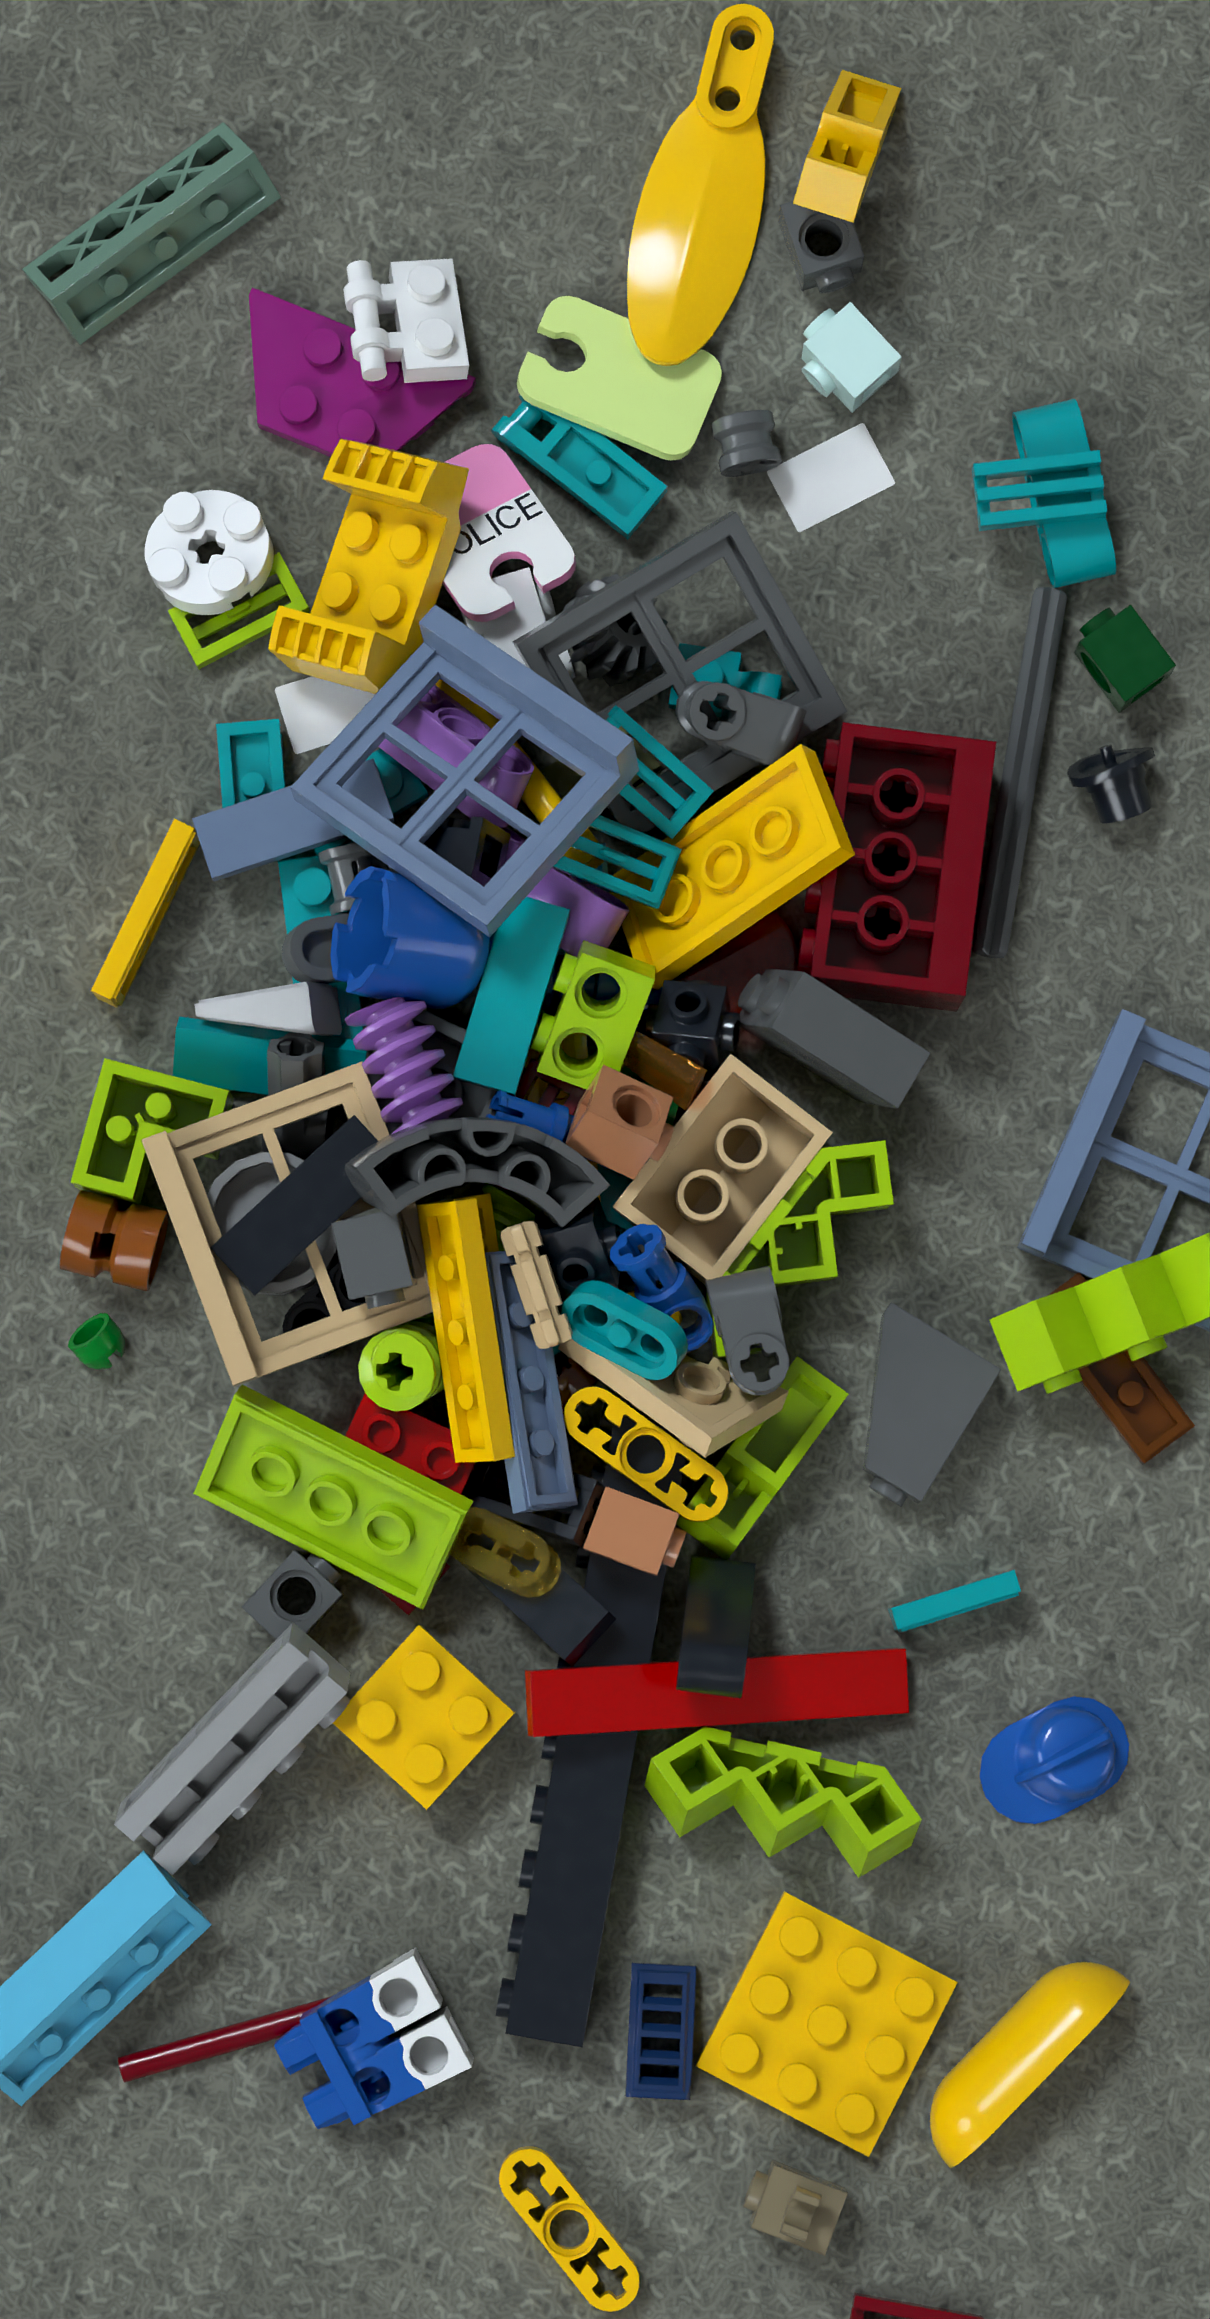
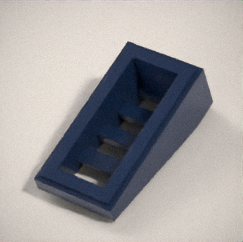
[625,1962,696,2100]

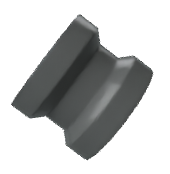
[712,410,782,477]

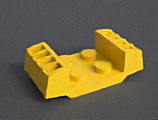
[268,439,469,694]

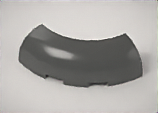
[345,1117,610,1228]

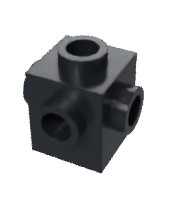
[644,980,741,1081]
[534,1197,622,1303]

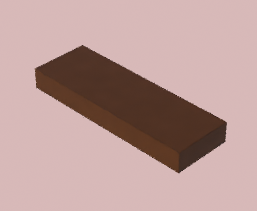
[1047,1272,1195,1465]

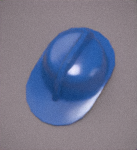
[980,1696,1129,1824]

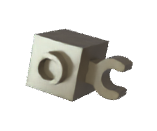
[743,2160,848,2256]

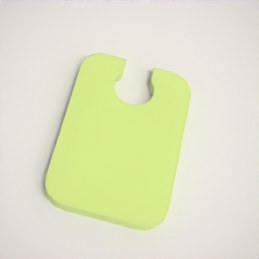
[517,296,722,461]

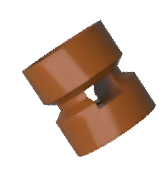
[60,1189,169,1291]

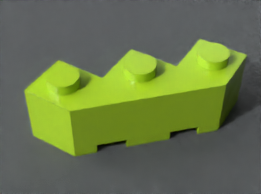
[706,1140,894,1358]
[989,1233,1210,1394]
[644,1726,922,1878]

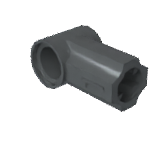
[262,1032,333,1159]

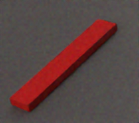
[525,1648,909,1737]

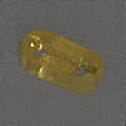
[450,1507,561,1598]

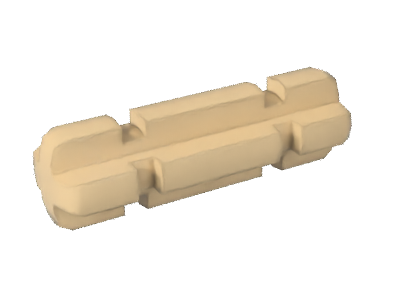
[500,1221,573,1349]

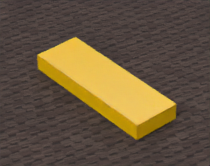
[91,819,200,1008]

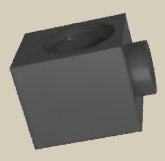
[778,201,864,293]
[331,1211,418,1309]
[242,1550,345,1639]

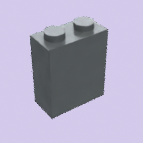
[738,969,930,1108]

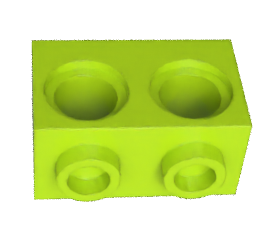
[530,940,655,1090]

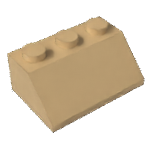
[612,1054,833,1285]

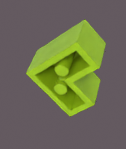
[71,1058,234,1204]

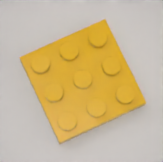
[695,1891,958,2157]

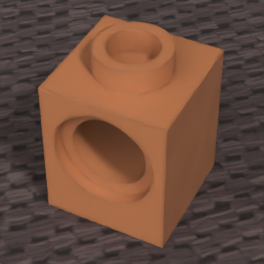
[565,1065,674,1180]
[583,1487,687,1576]

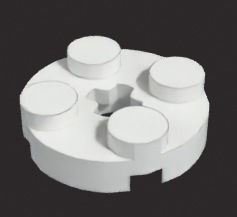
[145,490,274,615]

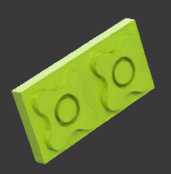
[193,1384,474,1610]

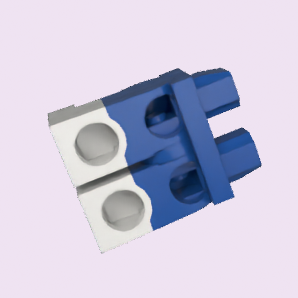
[274,1948,474,2129]

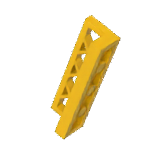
[417,1193,515,1463]

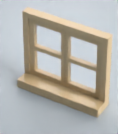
[142,1062,433,1387]

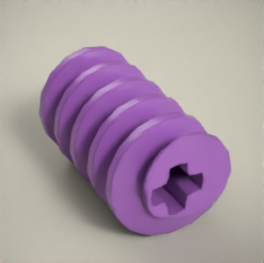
[345,997,463,1134]

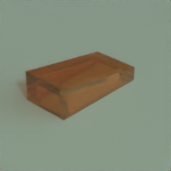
[623,1031,707,1111]

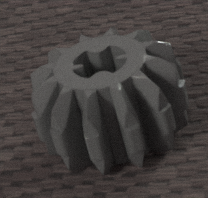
[562,573,668,687]

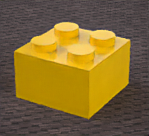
[333,1625,516,1810]

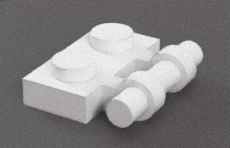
[343,259,469,383]

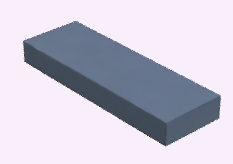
[192,758,395,882]

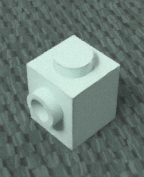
[801,302,901,413]

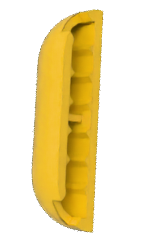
[930,1962,1130,2168]

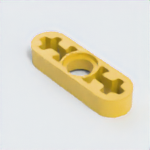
[564,1387,728,1522]
[499,2146,639,2312]

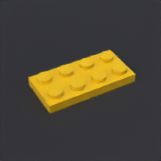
[610,744,855,990]

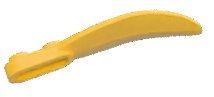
[627,4,774,366]

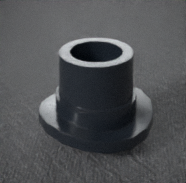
[1067,744,1155,823]

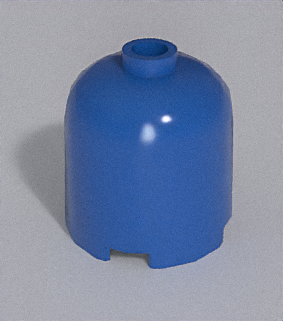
[330,866,493,1009]

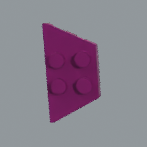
[249,287,476,457]

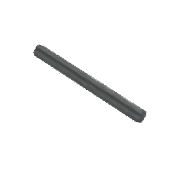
[973,587,1067,958]

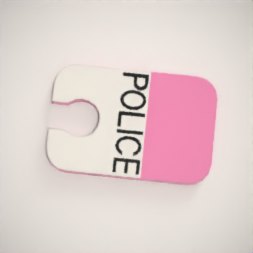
[442,444,576,622]

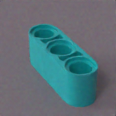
[1012,399,1117,588]

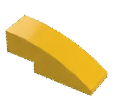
[793,70,902,223]

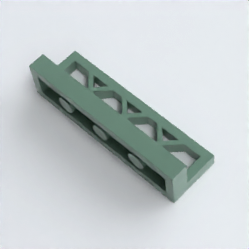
[22,122,281,345]

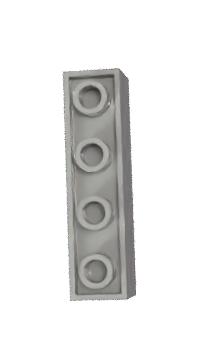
[114,1622,351,1875]

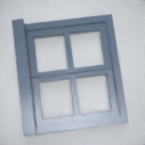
[290,605,639,937]
[1017,1009,1210,1332]

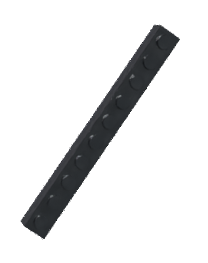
[495,1394,688,2048]

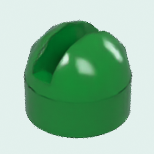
[68,1313,125,1370]

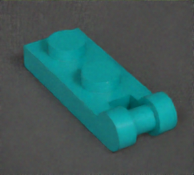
[491,395,668,540]

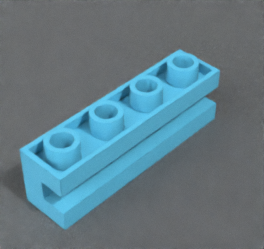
[0,1850,212,2106]

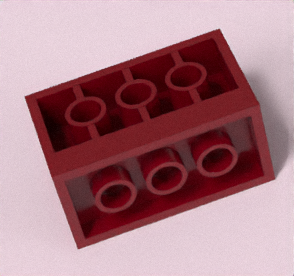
[796,722,997,1012]

